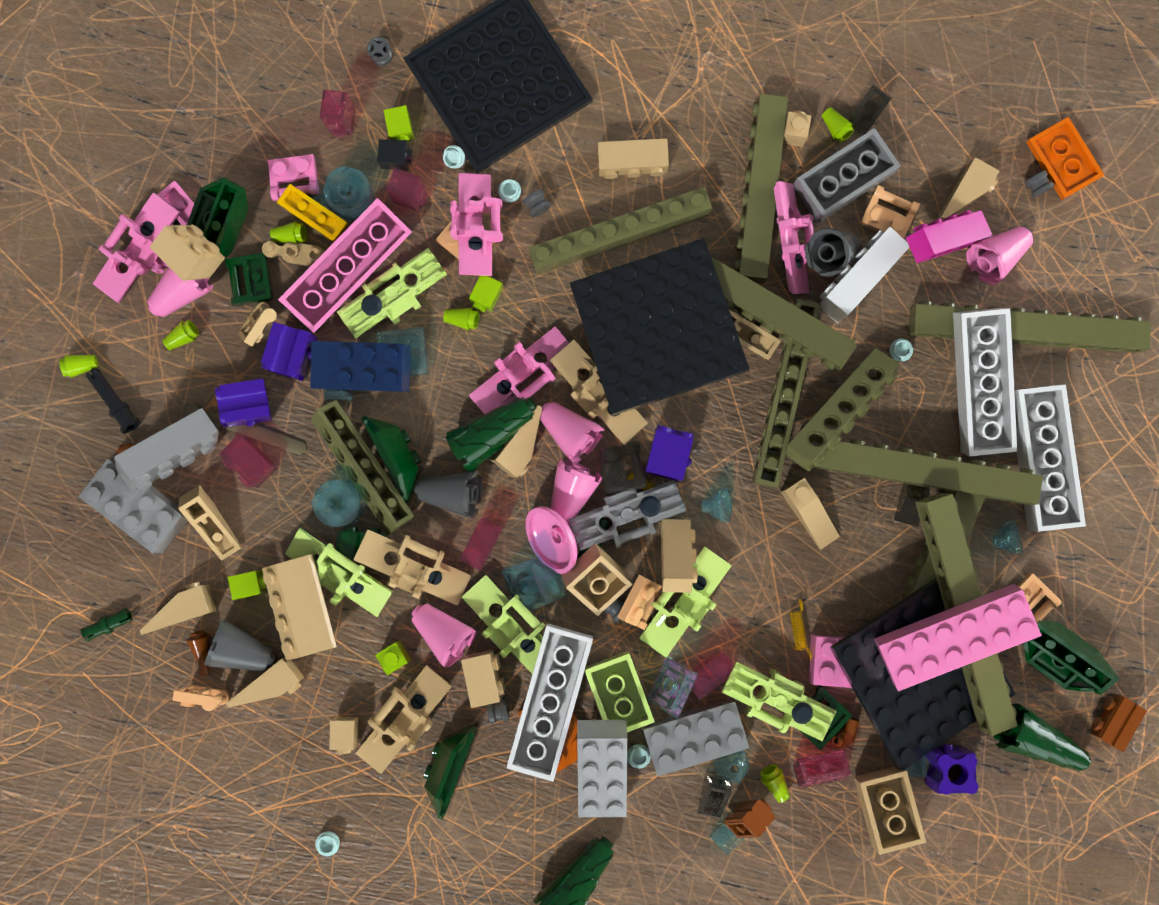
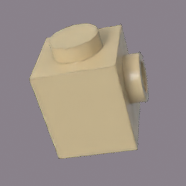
[783,110,811,147]
[329,717,358,754]

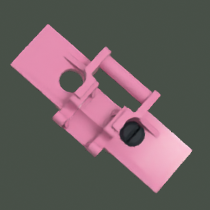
[450,173,503,276]
[774,181,814,294]
[93,193,180,303]
[469,326,569,415]

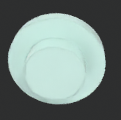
[443,145,465,168]
[498,179,521,203]
[889,338,913,362]
[627,744,651,769]
[315,831,340,856]

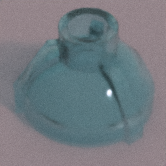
[702,488,732,522]
[993,520,1023,555]
[713,750,749,784]

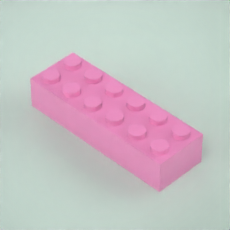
[278,198,412,333]
[874,584,1042,691]

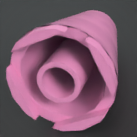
[966,227,1033,285]
[147,267,213,317]
[540,402,604,464]
[550,459,603,525]
[412,604,477,667]

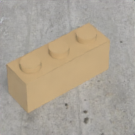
[598,138,669,179]
[661,519,697,593]

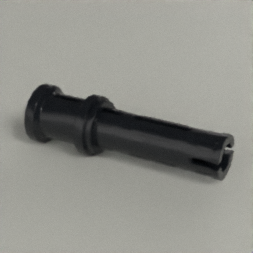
[85,368,141,434]

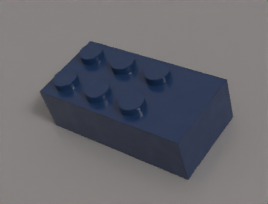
[310,341,411,392]

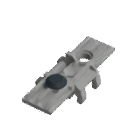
[569,480,686,551]

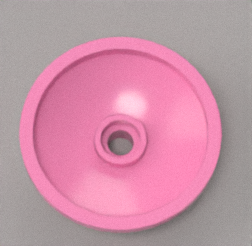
[526,506,577,574]

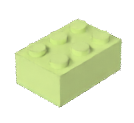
[584,651,655,732]

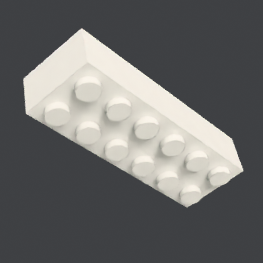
[953,308,1017,456]
[1014,384,1086,532]
[506,623,593,782]

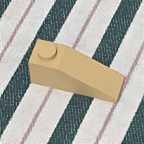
[936,157,999,221]
[729,309,781,360]
[491,405,542,478]
[781,478,840,550]
[178,485,241,561]
[140,582,217,635]
[226,657,305,708]

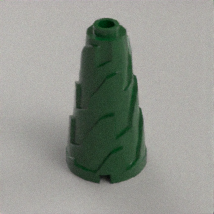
[446,397,537,471]
[994,703,1091,772]
[533,836,614,905]

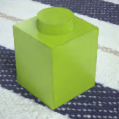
[383,105,415,143]
[469,276,504,313]
[228,570,267,600]
[375,640,412,676]

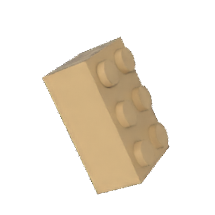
[853,766,926,855]

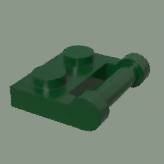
[225,253,273,307]
[799,685,853,751]

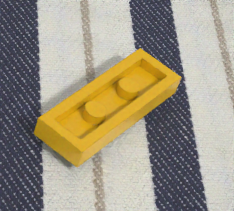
[277,184,349,242]

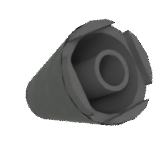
[805,228,860,276]
[415,471,483,518]
[204,620,275,671]

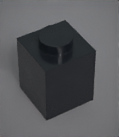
[377,139,413,171]

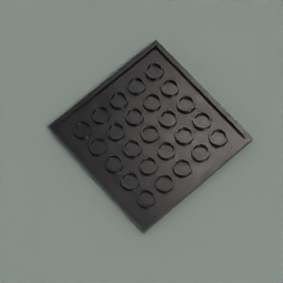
[403,0,593,174]
[570,238,750,416]
[830,578,1015,771]

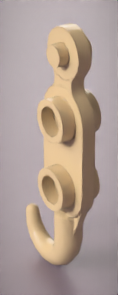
[262,241,325,266]

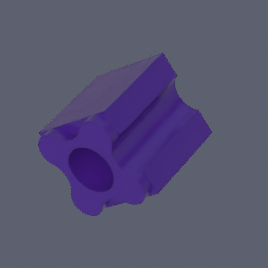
[261,322,318,381]
[215,379,272,427]
[644,425,694,482]
[924,744,978,795]

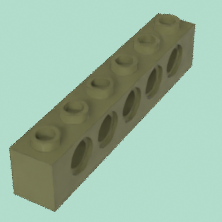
[786,348,899,472]
[311,400,415,536]

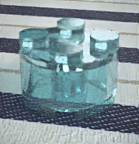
[323,167,375,221]
[311,479,364,527]

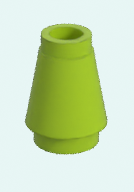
[821,107,854,142]
[270,221,307,244]
[443,308,479,331]
[162,320,199,351]
[59,355,98,378]
[760,764,790,803]

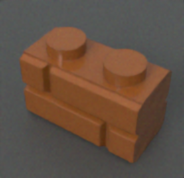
[1090,693,1147,752]
[724,799,775,838]

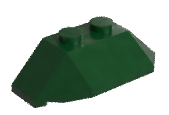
[186,177,249,262]
[361,416,422,502]
[1023,620,1119,694]
[423,723,479,820]

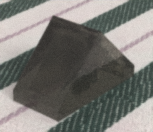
[848,84,892,135]
[894,483,930,527]
[698,776,732,818]

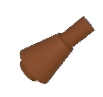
[186,630,210,676]

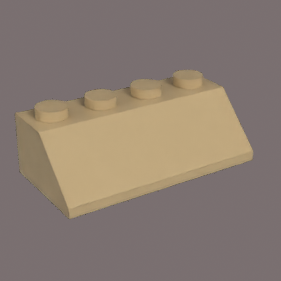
[262,554,337,661]

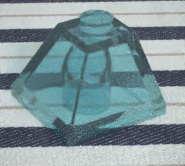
[502,558,567,614]

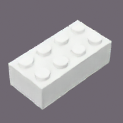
[819,227,909,324]

